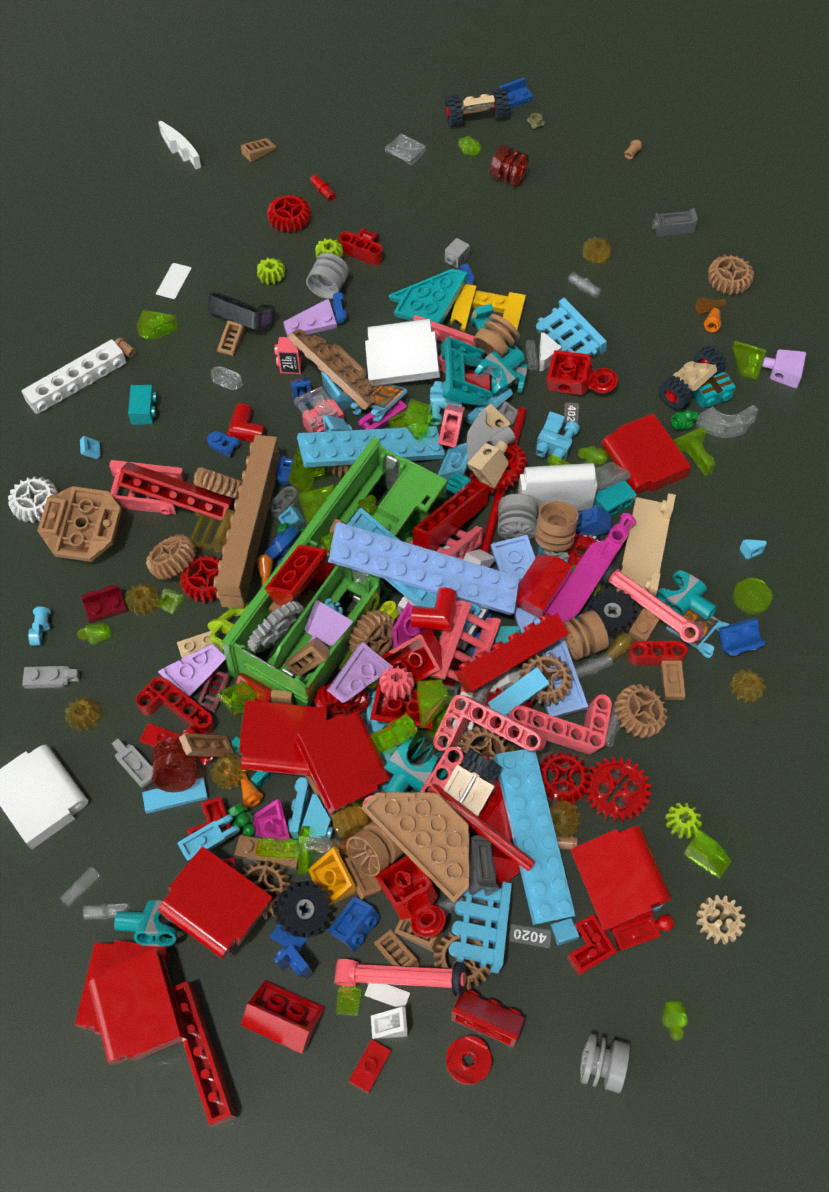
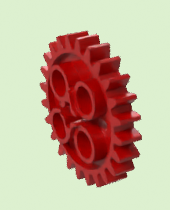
[469,442,528,493]
[586,756,652,823]

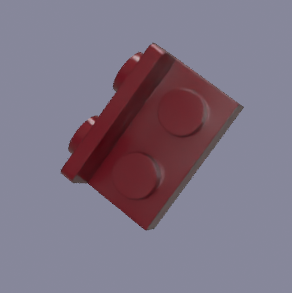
[81,584,127,624]

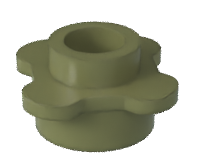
[527,113,545,129]

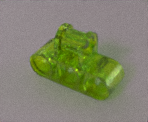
[288,444,325,493]

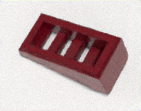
[197,670,232,712]

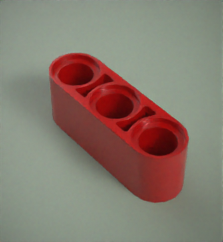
[627,641,688,666]

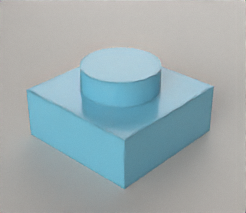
[80,436,100,460]

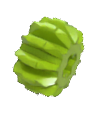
[315,238,343,258]
[257,257,285,285]
[665,803,702,839]

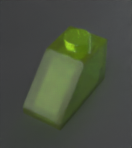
[136,310,178,339]
[417,680,448,727]
[216,681,257,716]
[370,713,418,753]
[684,830,731,879]

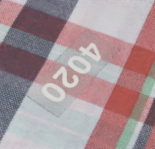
[563,402,579,429]
[509,924,551,948]

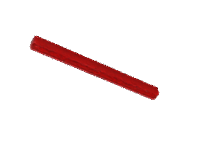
[427,783,535,871]

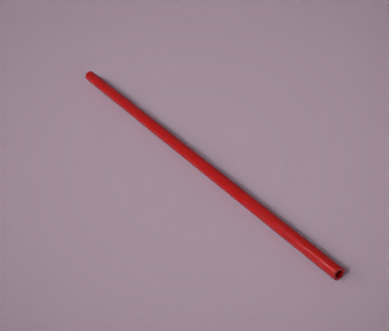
[443,408,527,686]

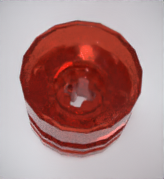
[490,144,529,187]
[152,737,197,793]

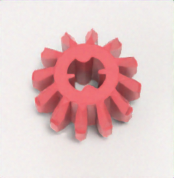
[379,665,414,701]

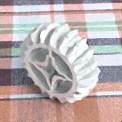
[8,476,59,523]

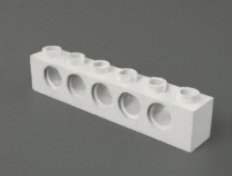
[21,339,126,415]

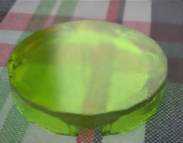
[733,578,772,614]

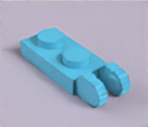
[288,777,311,839]
[177,814,240,863]

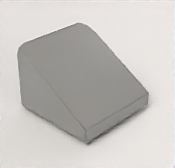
[497,401,518,425]

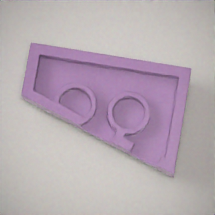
[283,298,337,337]
[158,642,226,697]
[327,642,393,703]

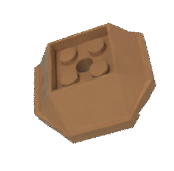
[38,486,122,562]

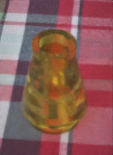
[605,632,634,661]

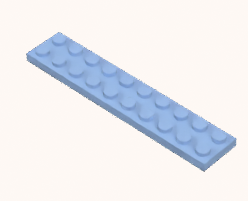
[328,522,519,615]
[491,535,588,717]

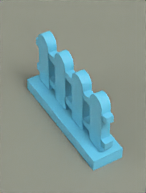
[536,298,607,356]
[449,882,512,974]

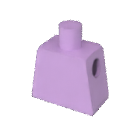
[762,350,806,388]
[305,600,353,647]

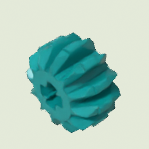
[445,473,471,500]

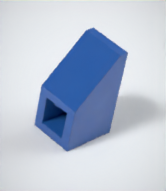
[575,505,611,536]

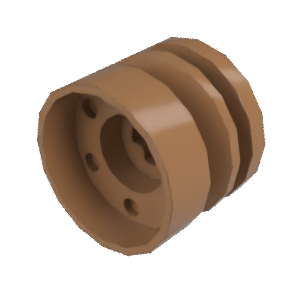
[473,314,520,358]
[535,501,579,551]
[563,610,609,660]

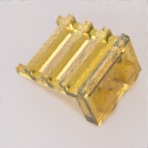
[190,509,235,554]

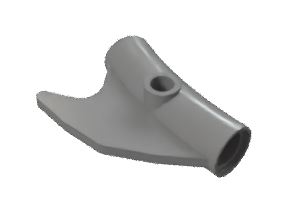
[466,410,515,470]

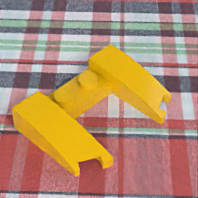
[450,284,526,332]

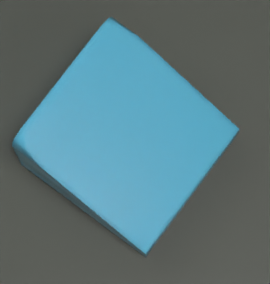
[278,506,306,526]
[740,539,767,559]
[550,918,579,946]

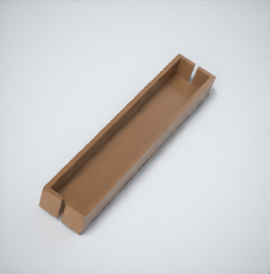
[214,435,280,609]

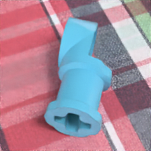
[29,607,51,646]

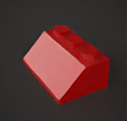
[264,545,328,606]
[515,555,573,618]
[381,629,442,684]
[370,684,438,729]
[469,777,513,844]
[241,980,325,1054]
[451,990,525,1048]

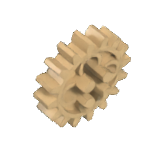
[696,895,745,945]

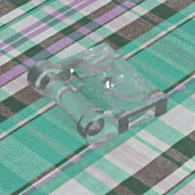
[385,133,426,165]
[294,386,339,429]

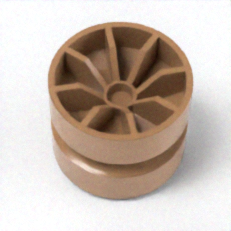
[346,821,403,877]

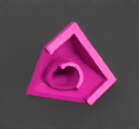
[392,602,428,648]
[253,799,291,845]

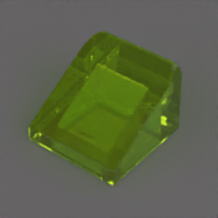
[157,589,185,614]
[336,986,361,1016]

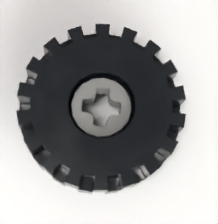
[587,588,637,639]
[273,881,332,938]

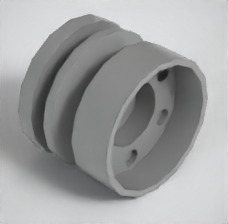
[306,253,349,299]
[497,494,537,540]
[580,1033,630,1093]

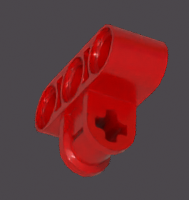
[339,228,383,266]

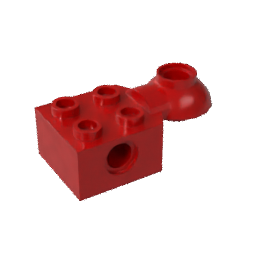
[547,350,618,395]
[375,856,446,938]

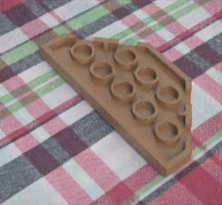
[288,329,376,410]
[361,792,470,903]

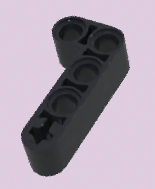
[208,293,275,329]

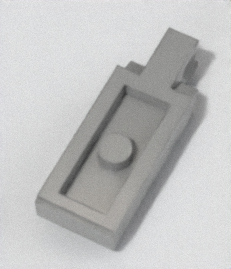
[22,666,80,688]
[111,739,159,789]

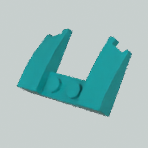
[441,336,494,406]

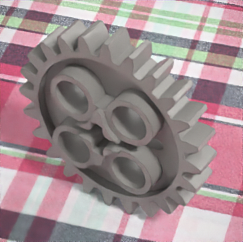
[247,601,304,654]

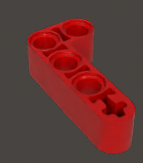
[136,677,215,735]

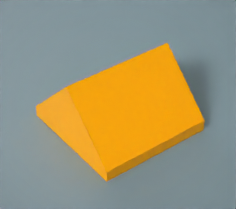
[308,847,356,907]

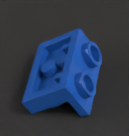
[499,77,533,110]
[718,618,766,656]
[328,896,380,952]
[274,945,313,979]

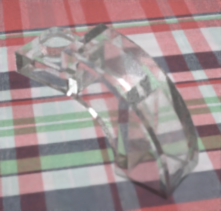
[696,405,759,438]

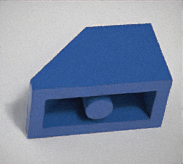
[290,378,313,408]

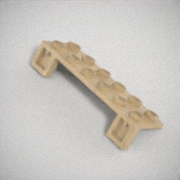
[616,493,676,596]

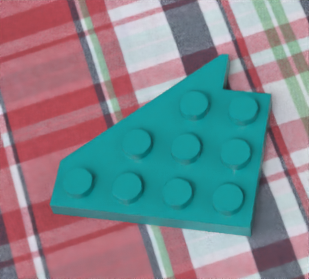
[389,269,468,324]

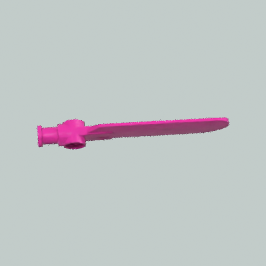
[546,513,636,622]

